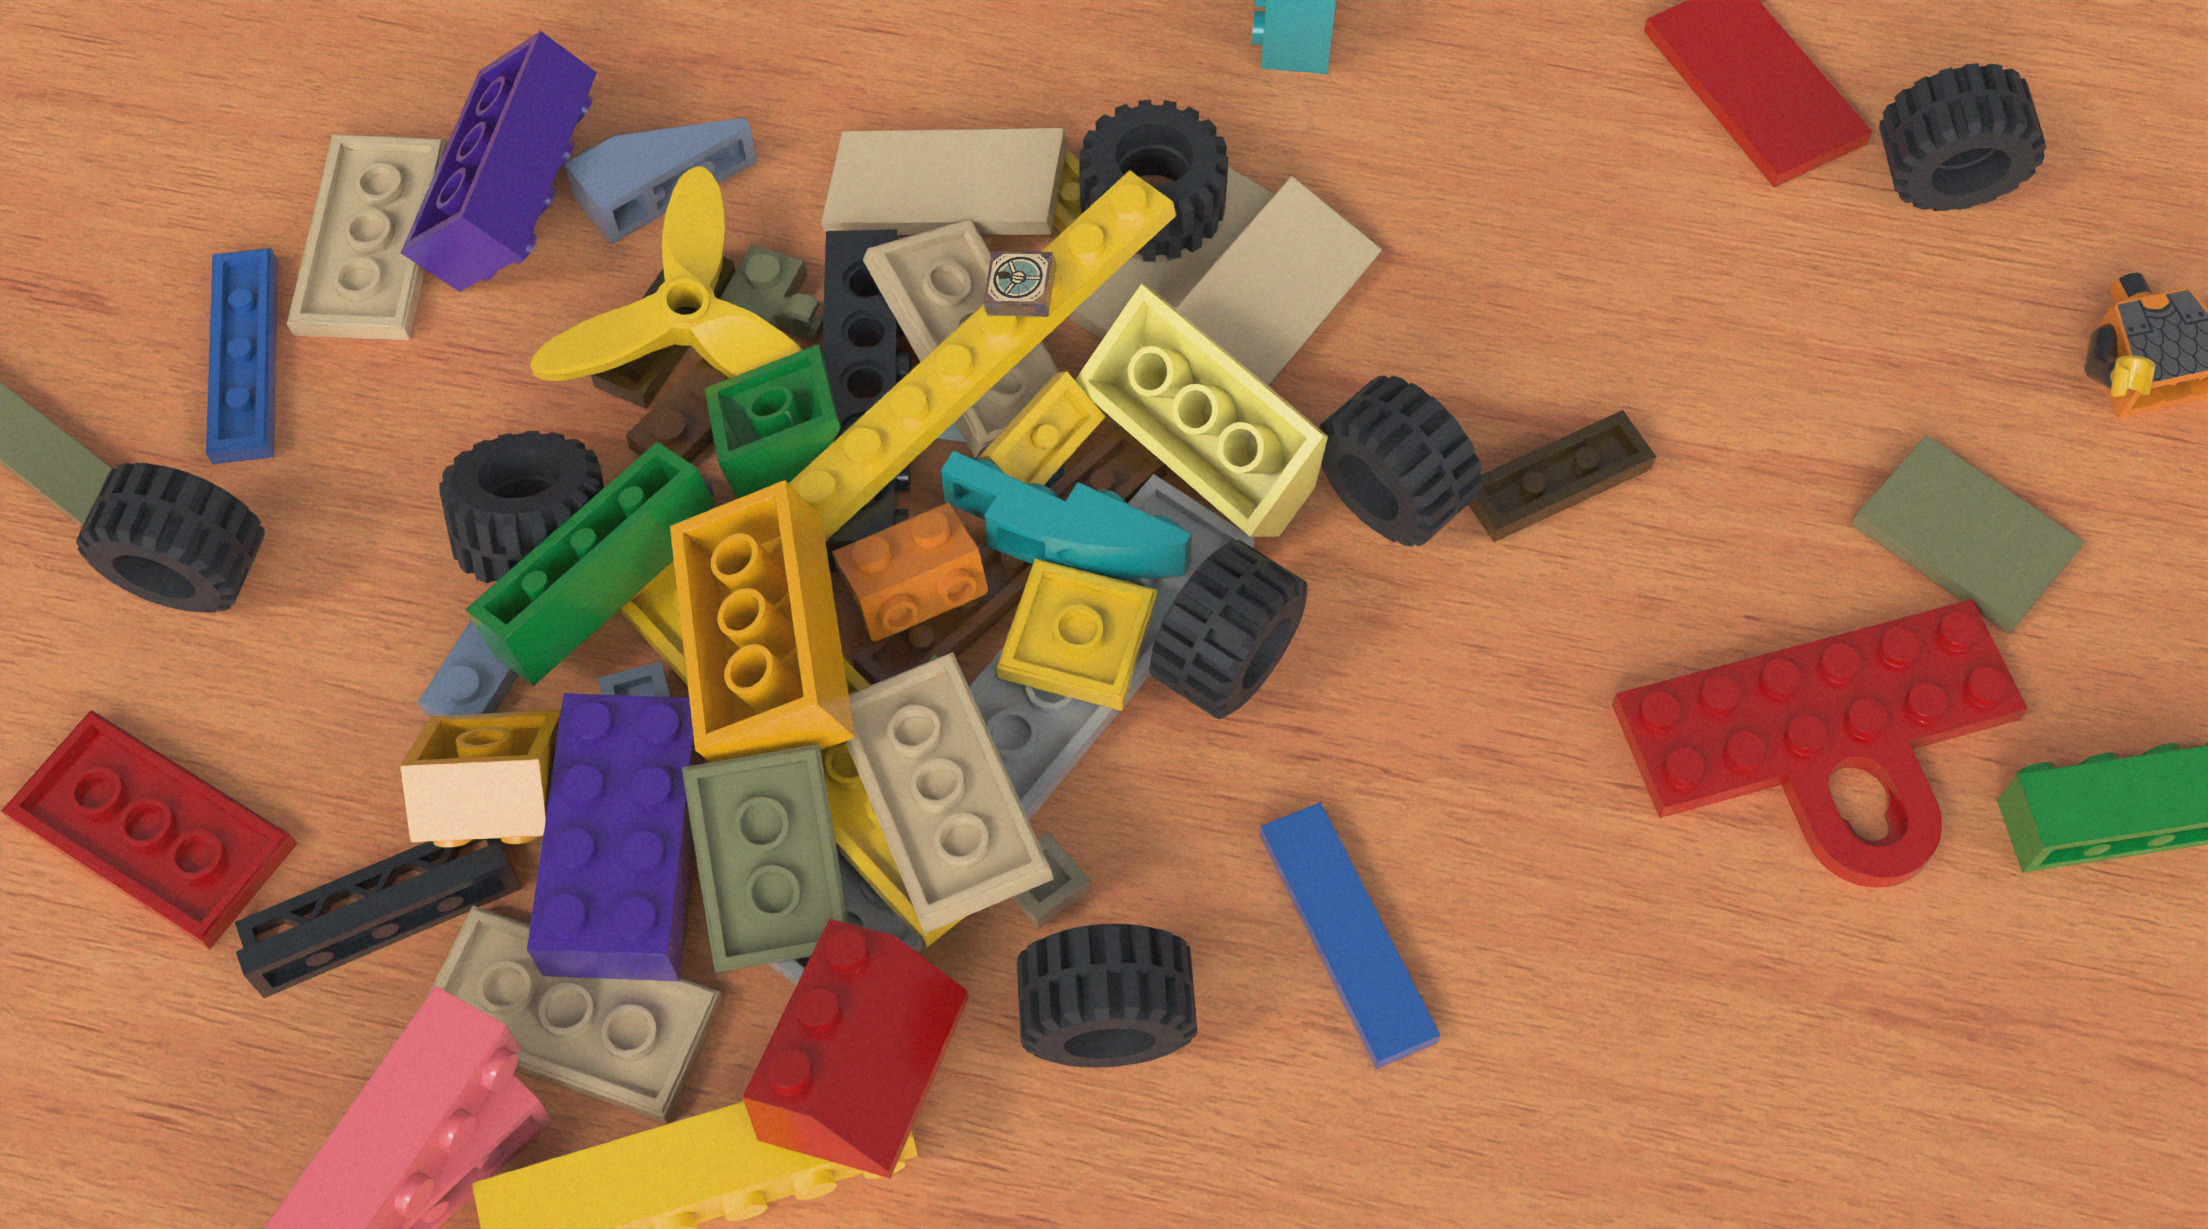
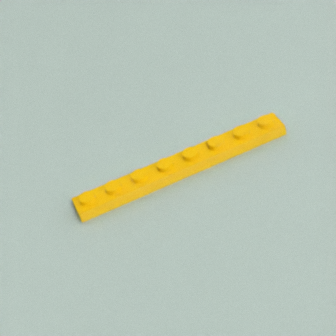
[789,170,1176,542]

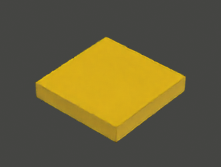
[997,559,1158,711]

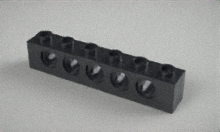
[822,229,911,572]

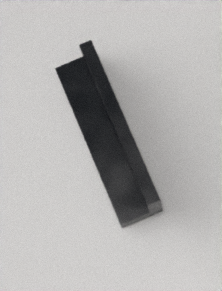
[235,838,521,998]

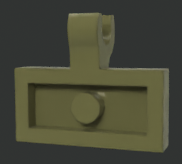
[720,245,823,341]

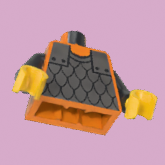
[2084,272,2208,418]

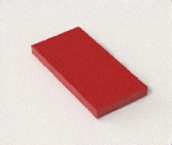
[1644,0,1872,187]
[1,710,297,950]

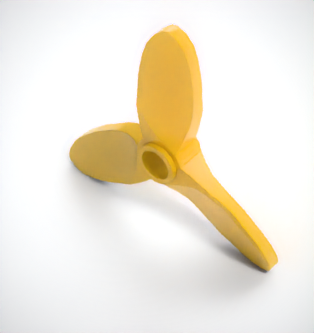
[530,166,802,381]

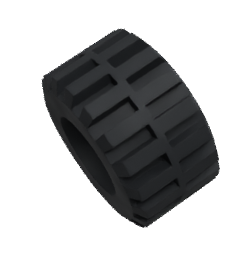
[1879,63,2046,211]
[1079,99,1229,262]
[1319,375,1483,547]
[439,431,604,583]
[76,462,265,613]
[1149,539,1308,719]
[1017,924,1198,1068]

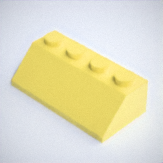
[1075,284,1328,537]

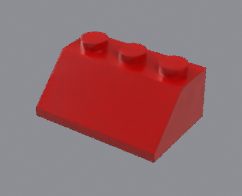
[742,918,969,1179]

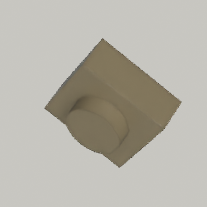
[1011,832,1091,929]

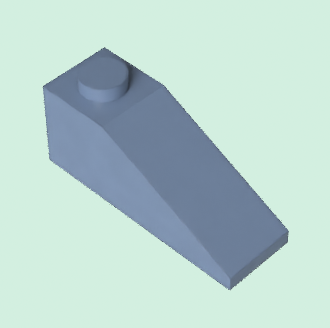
[564,118,757,244]

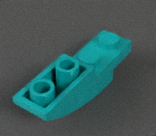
[941,450,1192,579]

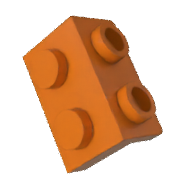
[832,502,988,642]

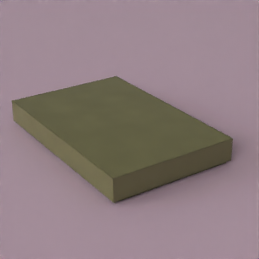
[1851,435,2085,634]
[682,744,849,973]

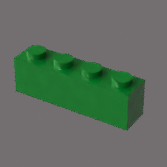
[465,442,716,686]
[1997,743,2208,873]

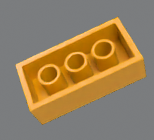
[670,480,855,762]

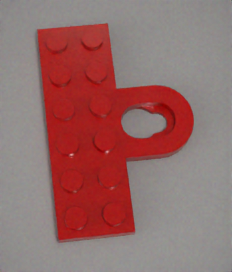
[1612,599,2028,888]

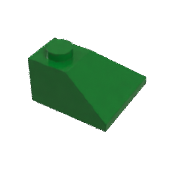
[704,344,841,499]

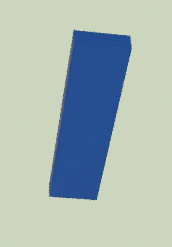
[206,248,278,464]
[1260,802,1440,1069]

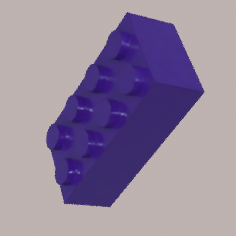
[401,31,597,292]
[527,693,705,982]

